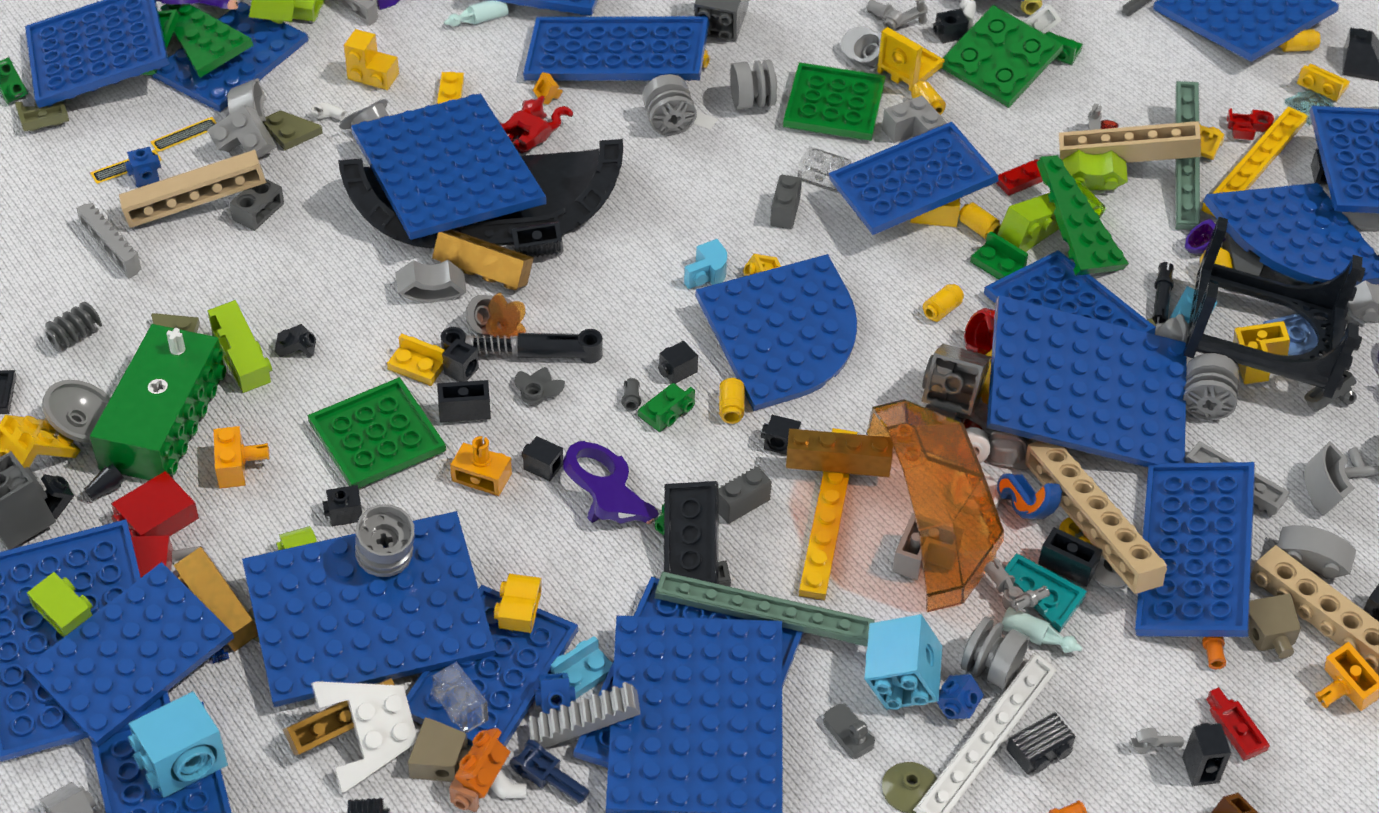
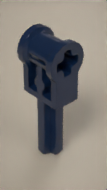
[509,740,589,804]

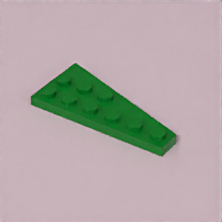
[160,4,254,78]
[1037,155,1129,276]

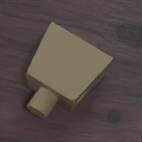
[1249,593,1300,659]
[408,717,470,782]

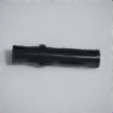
[1152,262,1174,324]

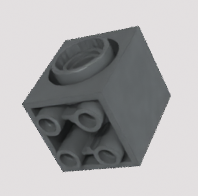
[694,0,749,42]
[921,344,991,415]
[0,451,56,550]

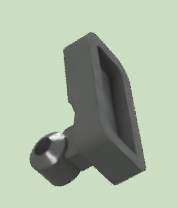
[1304,370,1357,410]
[823,704,875,759]

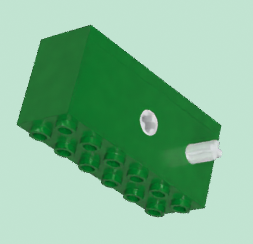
[90,324,227,480]

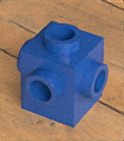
[125,146,161,187]
[535,673,576,714]
[937,674,984,719]

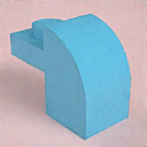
[684,239,727,289]

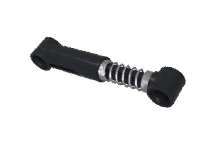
[440,327,603,364]

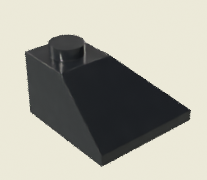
[1342,28,1379,81]

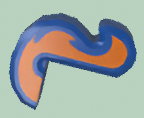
[997,474,1062,519]

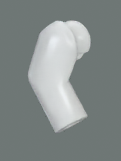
[961,0,976,32]
[311,103,346,121]
[490,770,527,799]

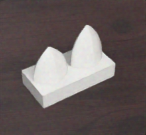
[1023,2,1062,34]

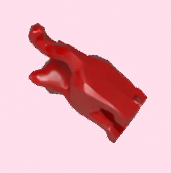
[500,96,574,153]

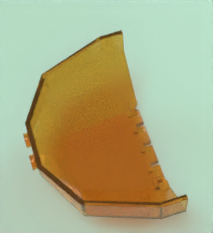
[866,399,1004,612]

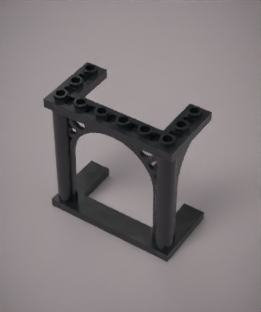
[1184,217,1365,399]

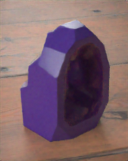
[1184,219,1226,254]

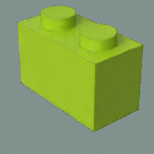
[27,572,93,638]

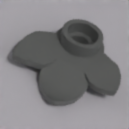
[515,367,565,405]

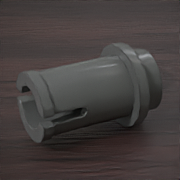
[621,378,642,411]

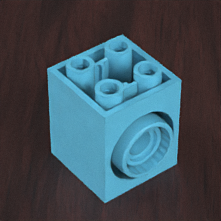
[864,614,942,710]
[128,691,228,798]

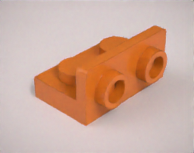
[454,728,510,799]

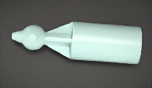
[444,0,508,27]
[1002,606,1083,653]

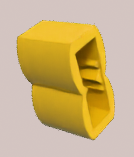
[494,573,542,633]

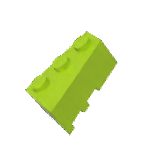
[249,0,295,23]
[997,192,1059,252]
[207,300,272,393]

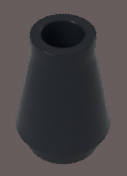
[83,464,125,501]

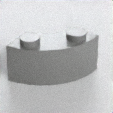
[227,78,266,122]
[395,260,466,303]
[1348,280,1379,323]
[1304,441,1355,515]
[1277,525,1356,579]

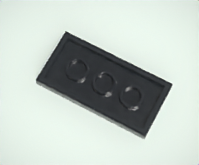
[664,481,719,584]

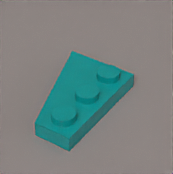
[1005,553,1087,633]

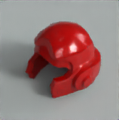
[964,308,995,355]

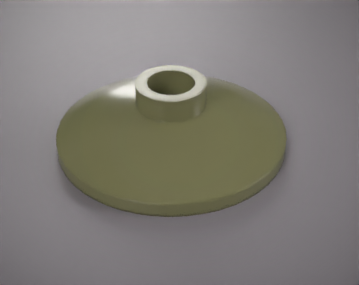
[882,762,937,813]

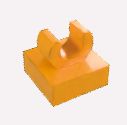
[533,72,563,105]

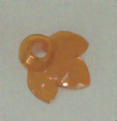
[486,293,526,338]

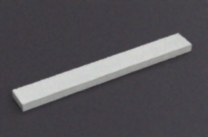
[913,652,1057,813]

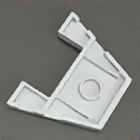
[311,682,417,793]

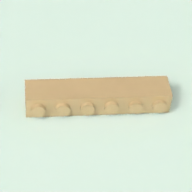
[1059,121,1201,163]
[119,150,266,228]

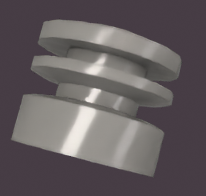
[730,59,777,110]
[642,74,697,136]
[1183,353,1239,420]
[355,504,414,577]
[961,616,1030,690]

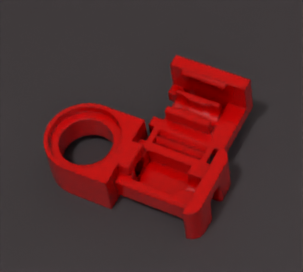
[1227,108,1274,140]

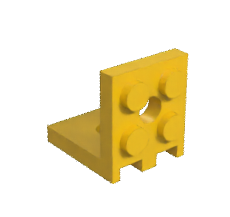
[877,27,945,91]
[0,415,80,468]

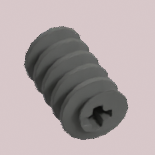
[45,302,102,352]

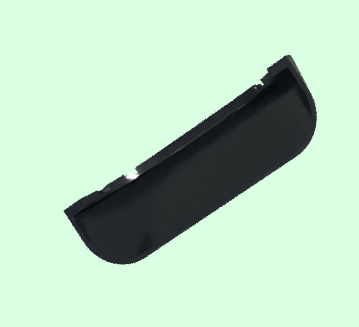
[338,139,623,248]

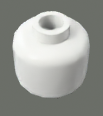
[956,427,990,464]

